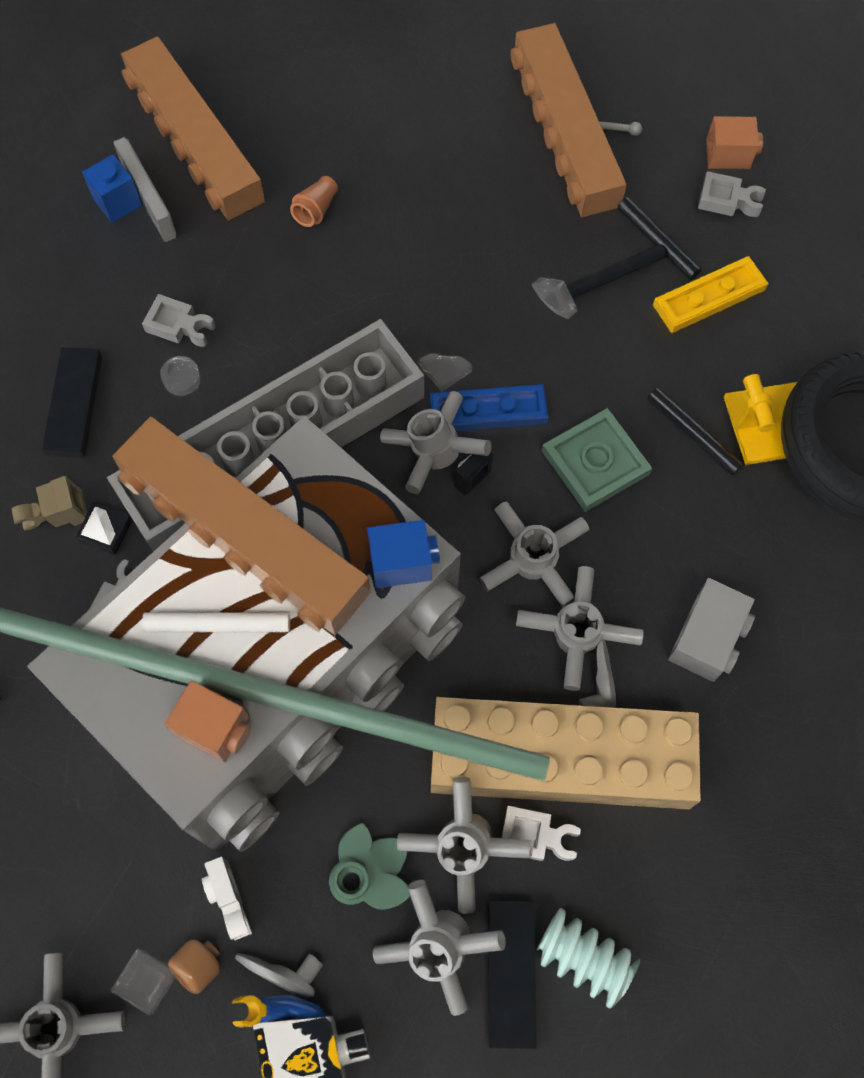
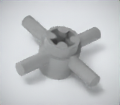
[380,391,491,494]
[479,501,589,608]
[516,566,643,691]
[397,777,533,914]
[373,880,505,1016]
[0,953,125,1078]

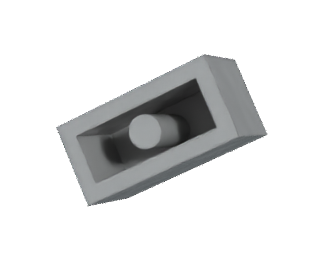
[668,577,755,682]

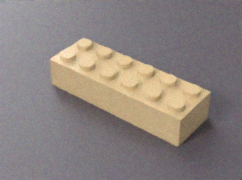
[431,697,701,809]

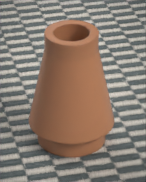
[290,176,338,227]

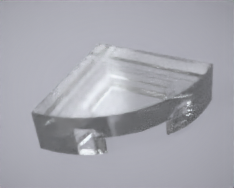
[532,277,577,319]
[419,353,472,392]

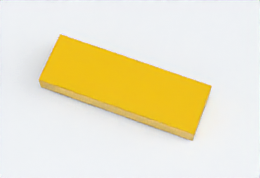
[653,256,769,333]

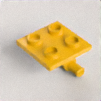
[723,374,797,465]

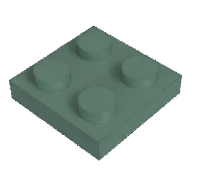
[542,408,652,512]

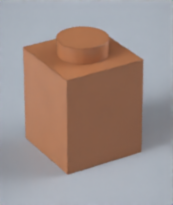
[706,116,763,169]
[164,680,251,762]

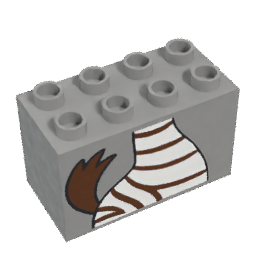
[27,416,465,852]

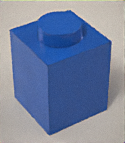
[82,155,142,223]
[367,520,440,588]

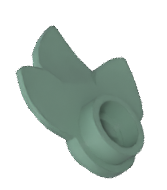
[329,823,410,910]

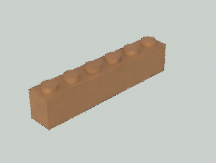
[511,23,627,217]
[121,36,265,221]
[112,416,371,636]

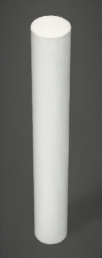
[142,613,290,632]

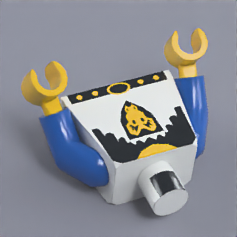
[232,995,370,1078]

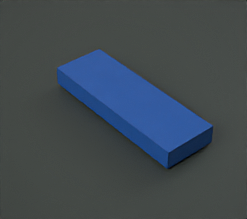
[430,384,548,431]

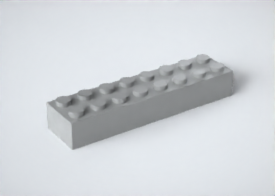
[106,319,424,552]

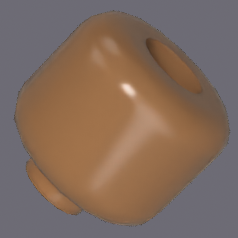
[168,939,220,994]

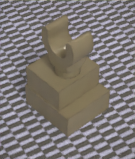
[11,476,88,531]

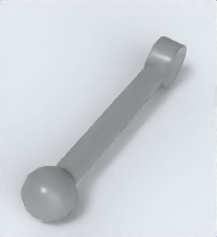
[599,121,642,136]

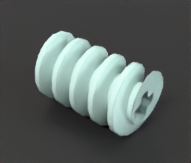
[536,908,640,1009]

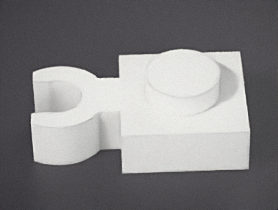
[501,806,581,861]
[202,856,252,941]

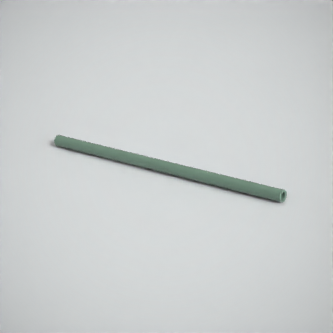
[0,607,550,781]

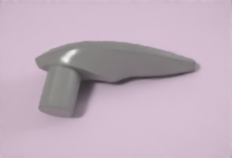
[579,639,616,708]
[235,953,323,997]

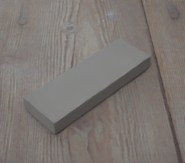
[113,137,177,242]

